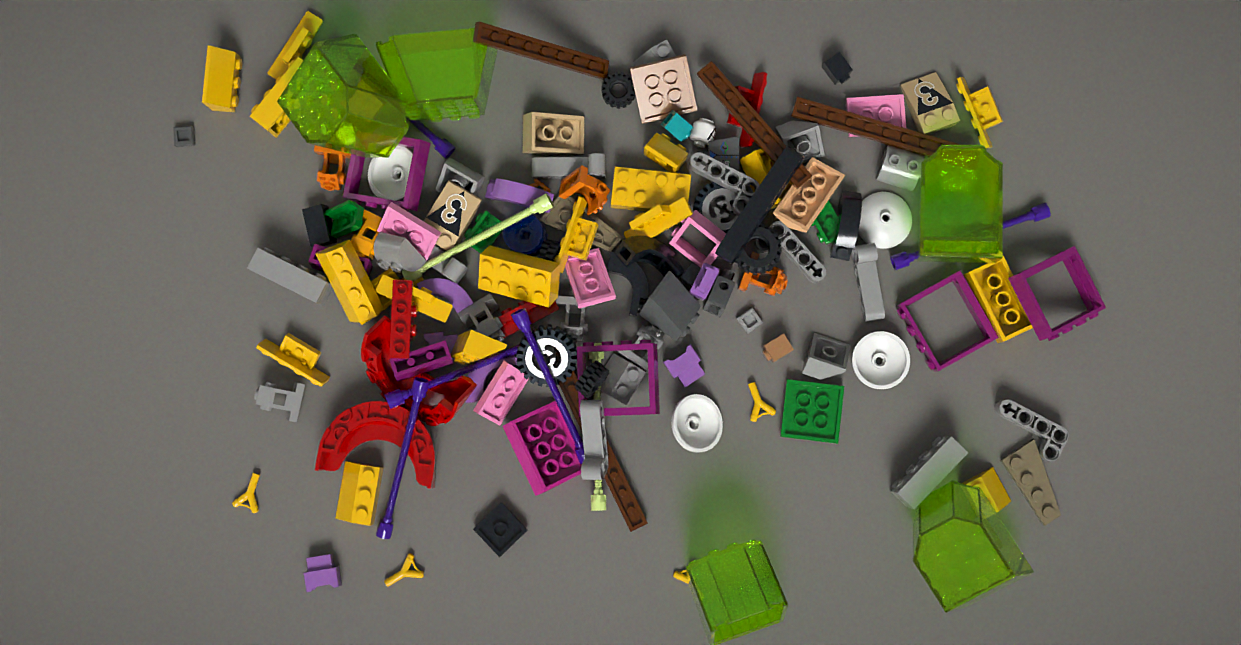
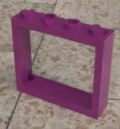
[343,130,431,212]
[1008,246,1106,341]
[896,271,999,372]
[577,340,660,417]

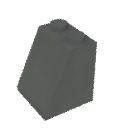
[639,271,701,341]

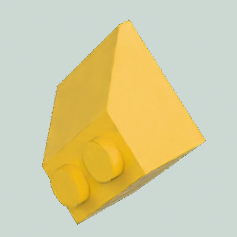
[644,133,688,173]
[959,467,1011,520]

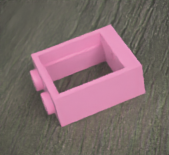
[669,210,726,268]

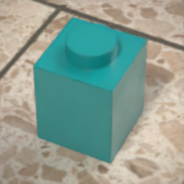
[660,110,693,141]

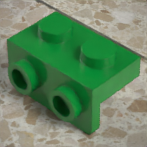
[325,200,364,239]
[811,201,838,245]
[464,210,504,254]

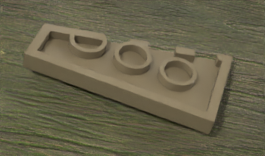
[539,196,623,253]
[1001,439,1061,526]

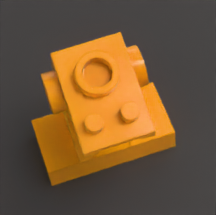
[351,209,382,260]

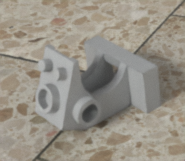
[457,293,505,342]
[556,296,595,342]
[617,323,665,373]
[254,382,305,422]

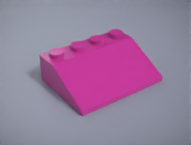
[502,401,582,496]

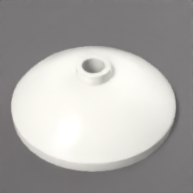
[368,145,413,201]
[858,192,912,249]
[852,331,910,389]
[671,394,723,453]

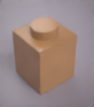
[762,334,794,363]

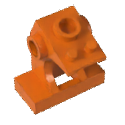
[314,144,352,191]
[558,165,611,216]
[738,252,788,296]

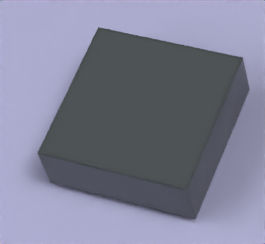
[173,126,195,147]

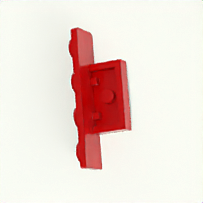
[727,72,767,147]
[389,280,418,359]
[498,301,559,338]

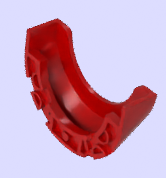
[361,315,477,426]
[315,401,435,489]

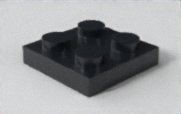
[473,502,528,558]

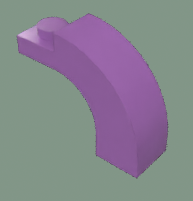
[485,178,554,213]
[417,278,474,313]
[466,352,517,403]

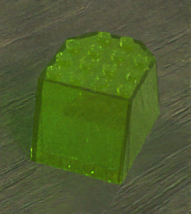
[376,28,498,122]
[277,34,408,158]
[917,145,1003,263]
[913,480,1034,613]
[686,540,788,645]

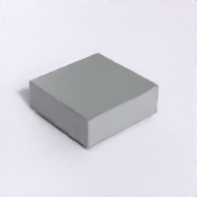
[736,308,763,334]

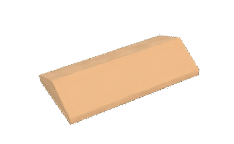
[773,157,845,233]

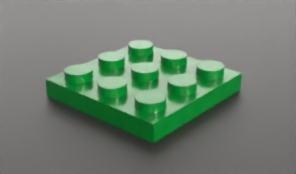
[780,379,845,444]

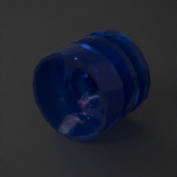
[503,214,548,256]

